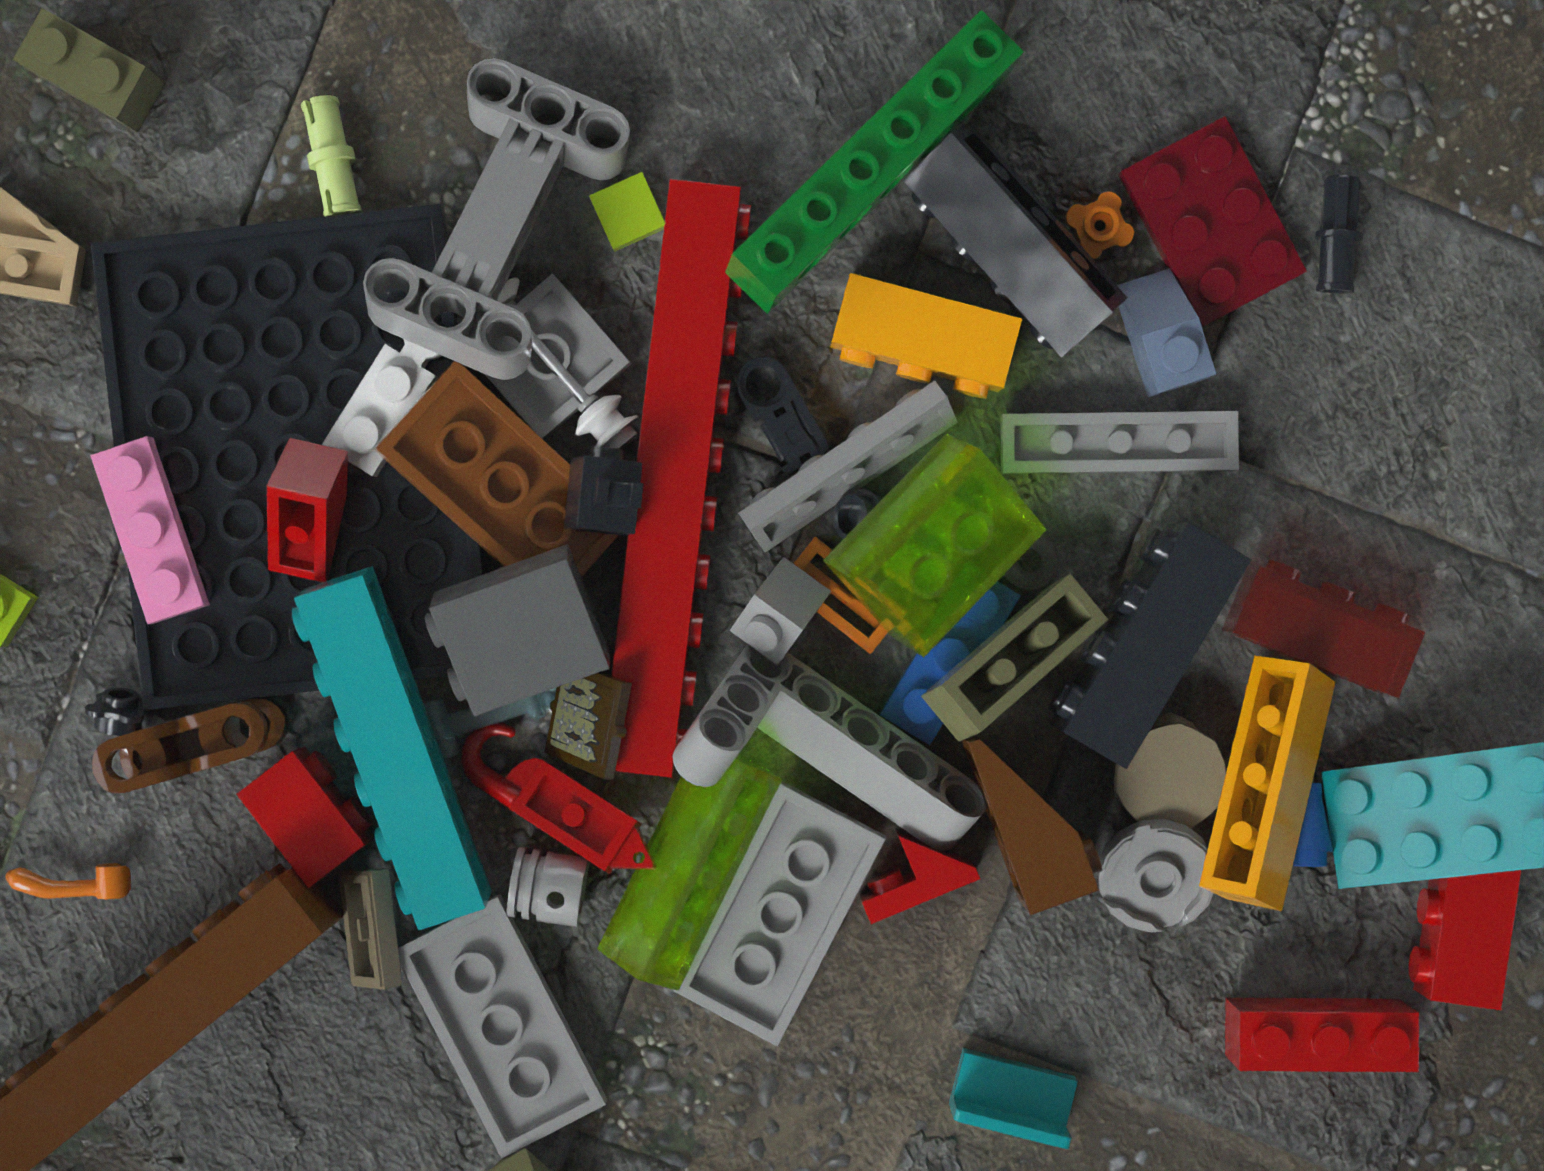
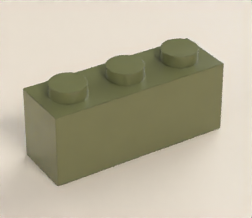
[921,574,1108,742]

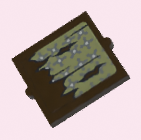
[545,672,632,779]

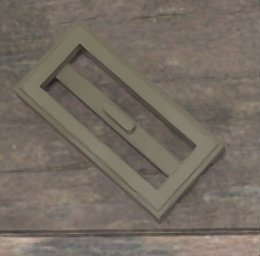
[338,867,402,990]

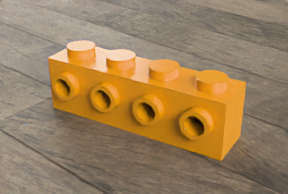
[1199,655,1336,911]

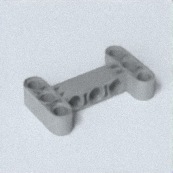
[363,58,630,380]

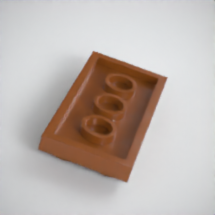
[373,361,618,577]

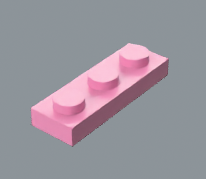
[90,436,210,624]

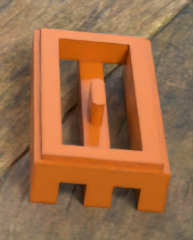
[793,537,907,654]

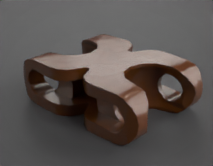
[92,697,288,793]

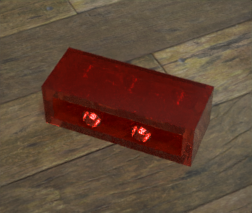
[1221,560,1426,699]

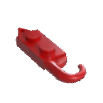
[461,722,656,874]

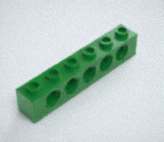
[725,10,1024,314]

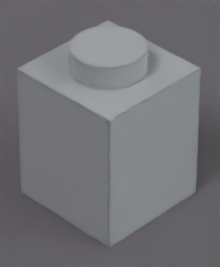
[730,557,831,665]

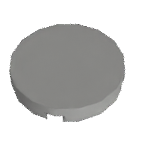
[1098,819,1214,932]

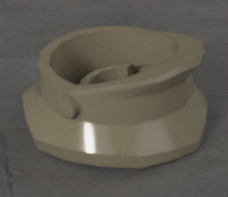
[1114,712,1226,829]

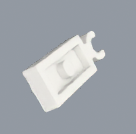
[322,339,442,477]

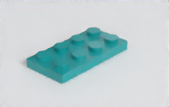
[1321,742,1544,889]

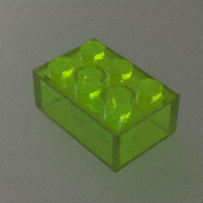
[823,433,1047,658]

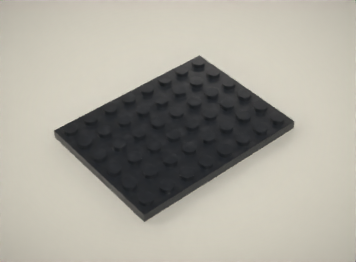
[91,204,486,710]

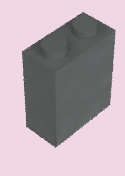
[425,544,610,717]

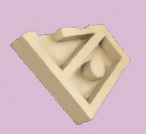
[0,187,86,307]

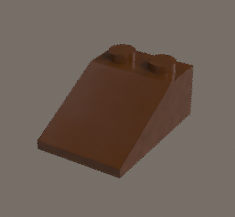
[961,735,1103,915]

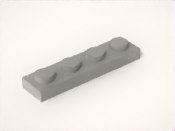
[738,381,958,552]
[1000,411,1239,474]

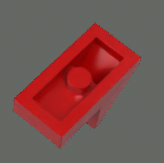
[860,830,980,924]

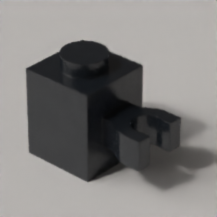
[563,446,644,536]

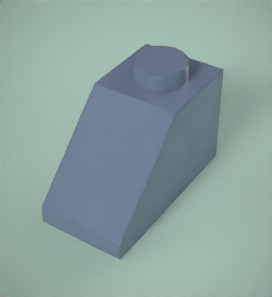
[1117,268,1216,398]

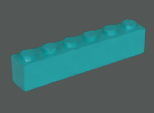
[292,566,492,931]

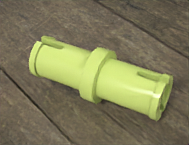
[301,95,362,217]

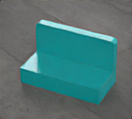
[949,1048,1078,1149]

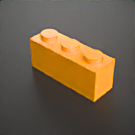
[830,273,1022,399]

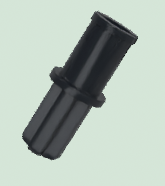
[1315,174,1363,294]

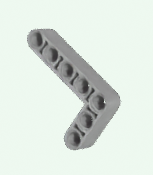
[672,644,987,851]

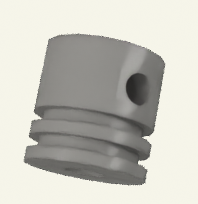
[507,846,589,927]

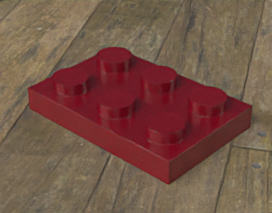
[1118,116,1307,327]

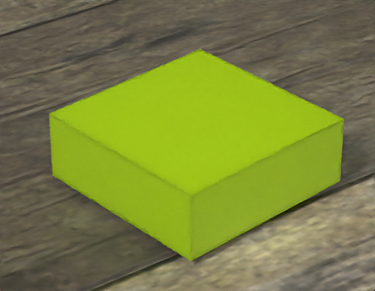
[589,172,665,252]

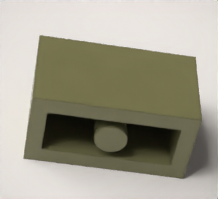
[12,8,166,133]

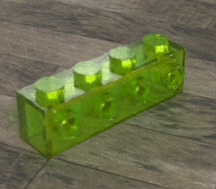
[597,754,782,991]

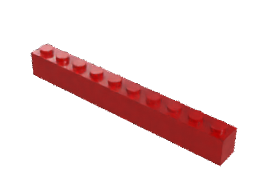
[612,179,752,778]

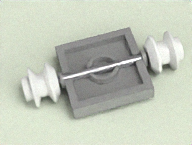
[485,273,639,449]

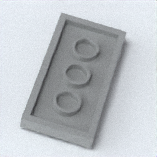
[674,781,886,1047]
[398,894,607,1159]

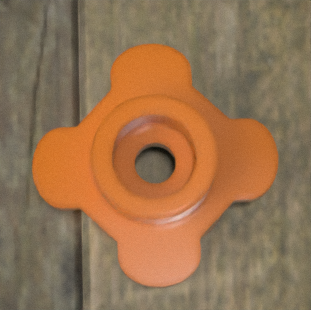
[1066,191,1134,259]

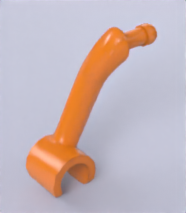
[5,863,131,899]

